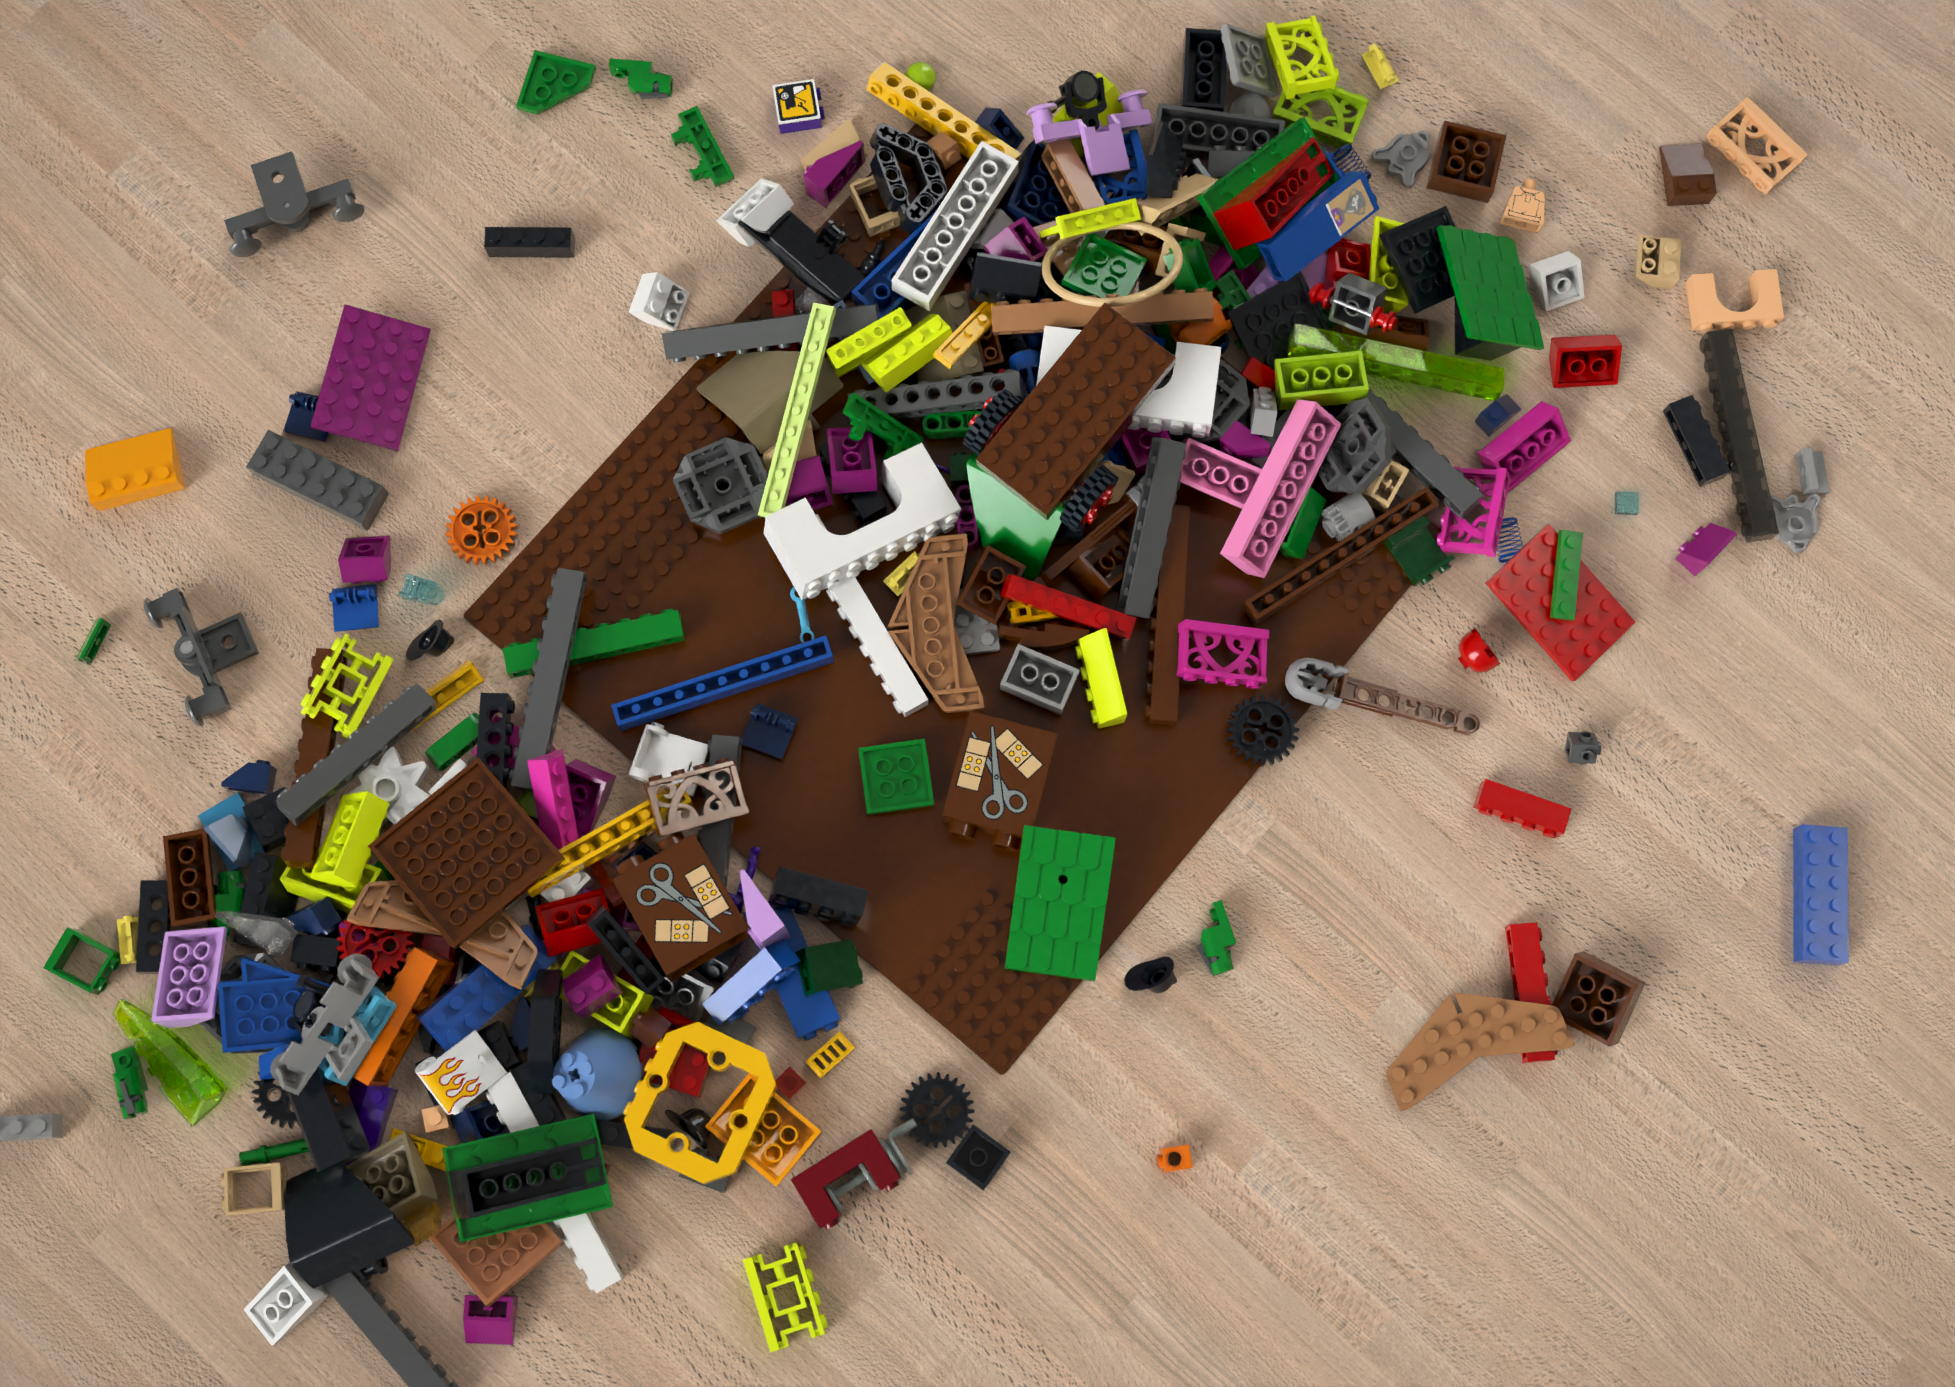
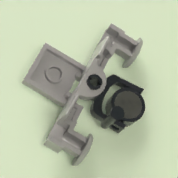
[271,953,379,1095]

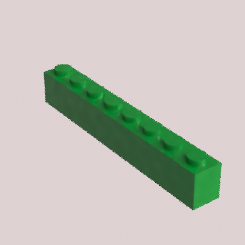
[502,609,686,679]

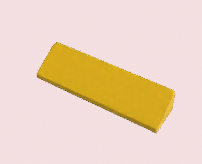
[410,660,484,732]

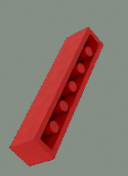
[1000,574,1137,639]
[1505,922,1558,1063]

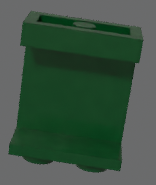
[1385,515,1455,587]
[795,939,863,997]

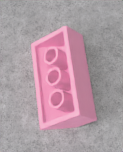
[1179,438,1262,509]

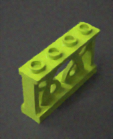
[1272,78,1369,151]

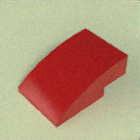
[1325,238,1371,290]

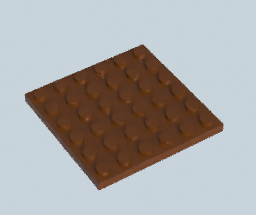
[368,757,565,950]

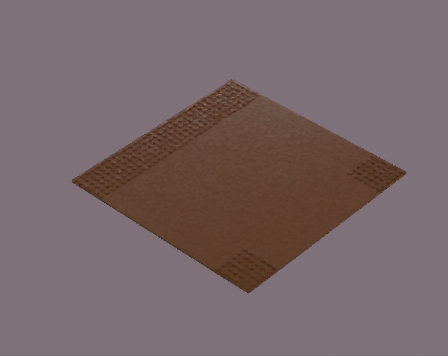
[464,124,1442,1075]

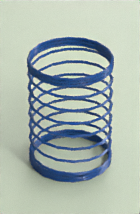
[1332,144,1372,180]
[1497,517,1523,563]

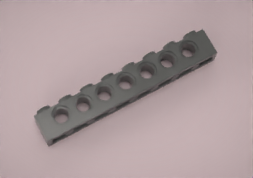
[848,369,1024,420]

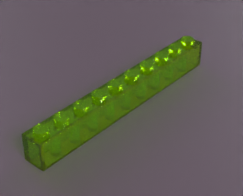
[1288,324,1504,401]

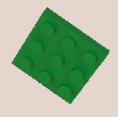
[1061,233,1148,298]
[858,739,934,815]

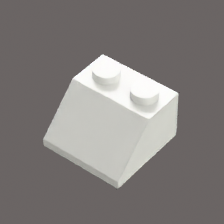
[1530,251,1585,312]

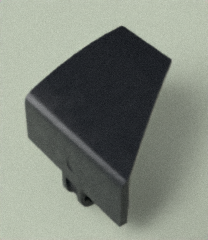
[738,210,866,304]
[285,1164,415,1288]

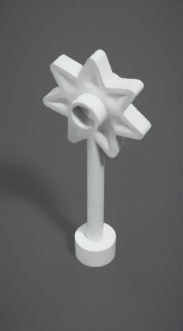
[348,746,522,911]

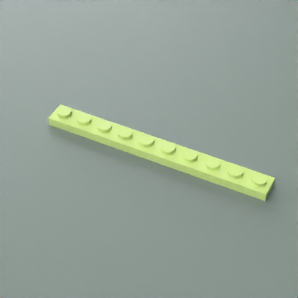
[758,303,836,518]

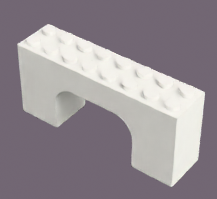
[1036,326,1221,438]
[763,443,961,600]

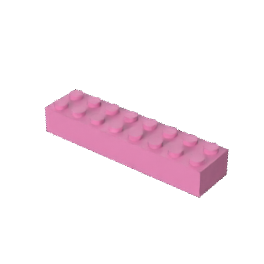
[1220,399,1341,578]

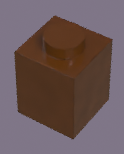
[629,1006,672,1049]

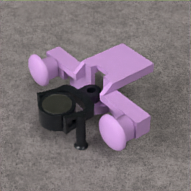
[1027,70,1152,177]

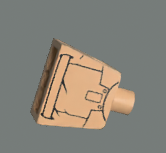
[1499,179,1545,233]

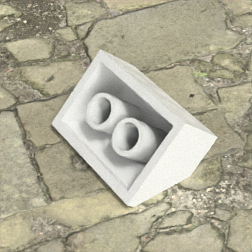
[716,178,794,247]

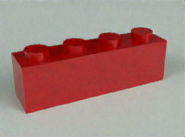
[1473,779,1572,838]

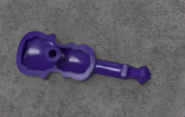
[728,846,760,914]

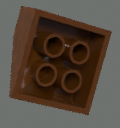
[1426,120,1507,203]
[1552,951,1646,1047]

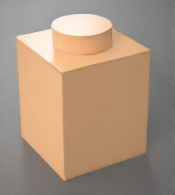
[422,1105,454,1133]

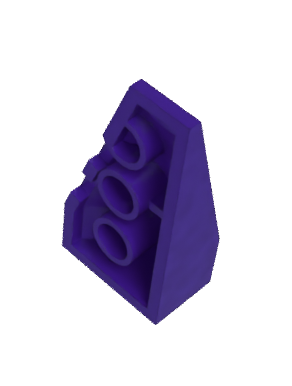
[346,1078,398,1166]

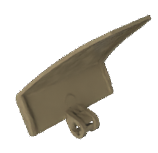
[696,351,843,454]

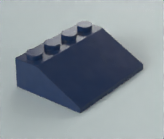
[1000,139,1088,228]

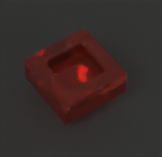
[775,1066,806,1099]

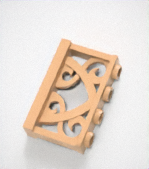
[1706,96,1808,194]

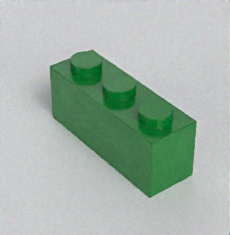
[1278,487,1326,559]

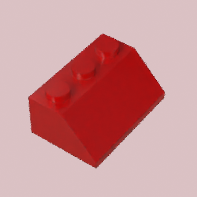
[1549,334,1622,388]
[535,888,610,957]

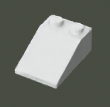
[244,1263,330,1346]

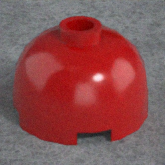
[1458,628,1501,673]

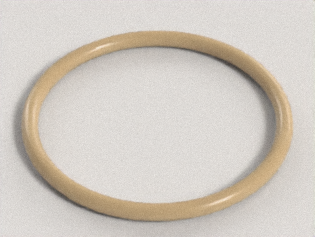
[1042,221,1183,307]

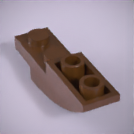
[964,283,1004,367]
[999,621,1090,652]

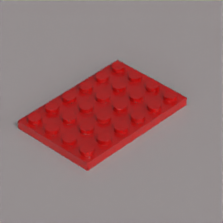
[1485,524,1635,681]

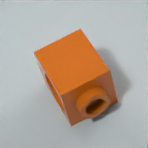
[1156,1144,1193,1173]

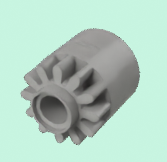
[1321,493,1375,541]

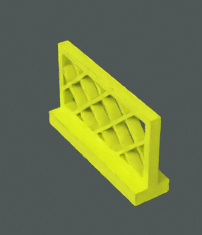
[1039,198,1141,239]

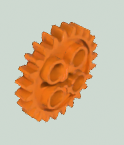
[445,495,518,566]

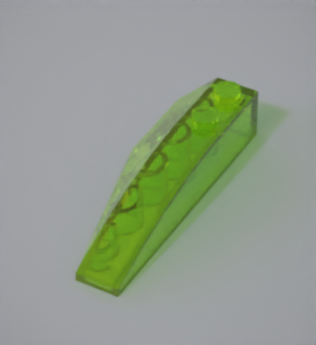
[112,998,228,1127]

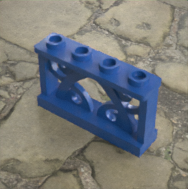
[1085,129,1148,205]

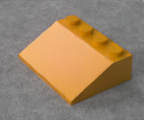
[85,428,185,511]
[705,1074,823,1187]

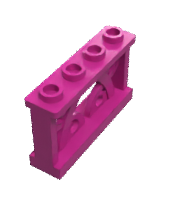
[1437,466,1510,557]
[1176,619,1269,689]

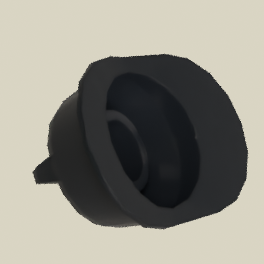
[406,619,454,661]
[1124,956,1177,994]
[665,1109,712,1149]

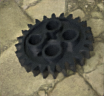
[1226,694,1299,767]
[252,1066,319,1129]
[900,1072,975,1149]

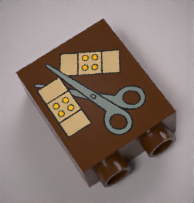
[942,711,1058,852]
[612,832,751,983]

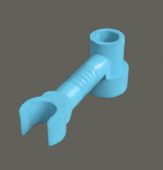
[790,587,814,643]

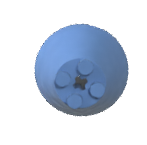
[552,1028,643,1121]

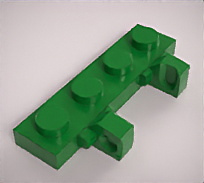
[671,106,734,188]
[1215,270,1251,349]
[842,392,923,460]

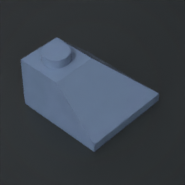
[204,814,253,868]

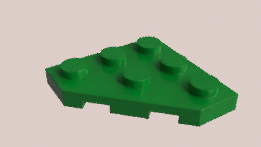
[516,50,596,115]

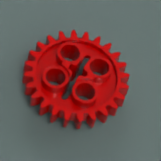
[337,920,415,980]

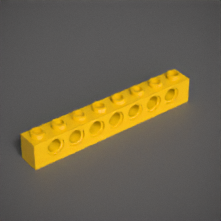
[866,62,1021,161]
[527,782,693,898]

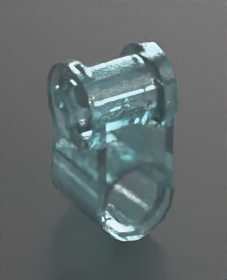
[398,574,445,605]

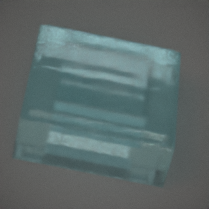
[1615,491,1639,515]

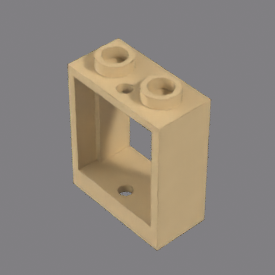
[849,174,900,237]
[221,1162,287,1216]

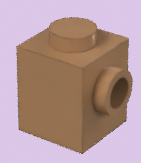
[926,132,961,170]

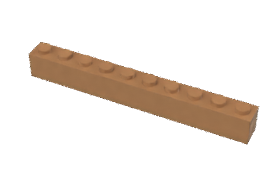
[991,288,1214,335]

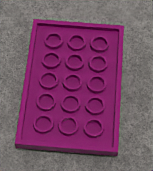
[311,304,431,451]

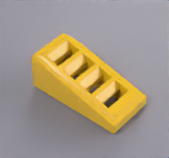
[805,1031,855,1079]

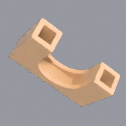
[1686,269,1784,332]

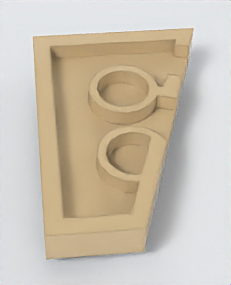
[801,117,867,170]

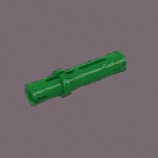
[239,1138,310,1166]

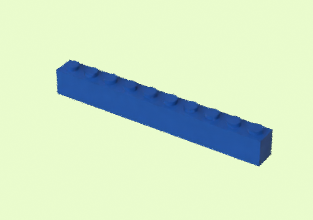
[611,636,834,731]

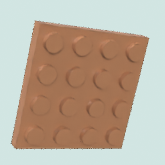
[428,1215,563,1308]

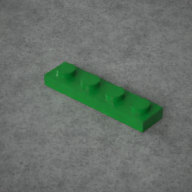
[1550,530,1583,621]

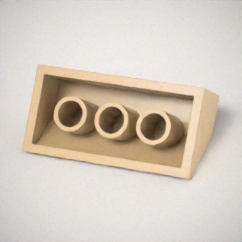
[1136,173,1219,236]

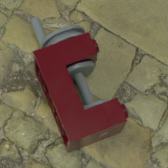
[790,1118,917,1230]

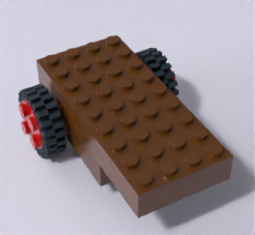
[963,303,1176,532]

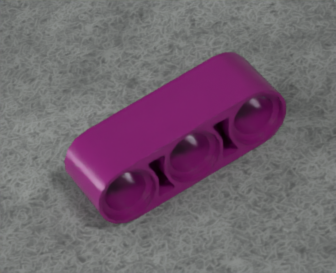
[956,484,979,552]

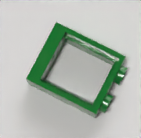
[1163,237,1216,293]
[43,927,121,995]

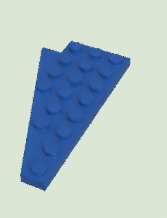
[218,957,358,1053]

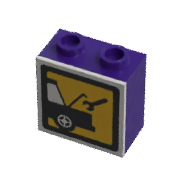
[772,79,825,134]

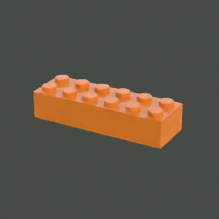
[352,947,455,1086]

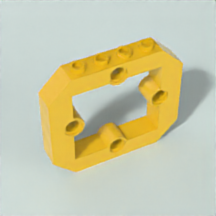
[623,1022,777,1184]

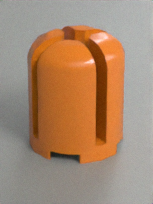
[1169,297,1232,345]

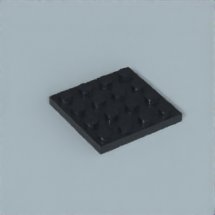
[1379,206,1456,314]
[1225,271,1338,371]

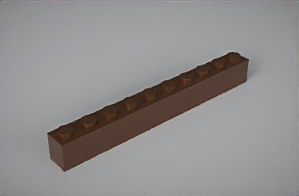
[1242,486,1440,626]
[1145,505,1190,726]
[281,648,348,869]

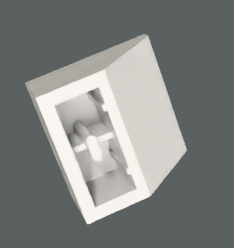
[629,272,690,331]

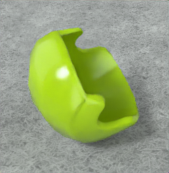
[905,62,936,91]

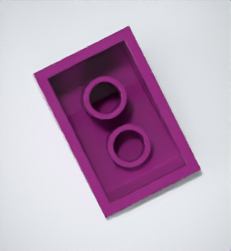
[804,141,865,208]
[827,427,877,494]
[566,759,616,838]

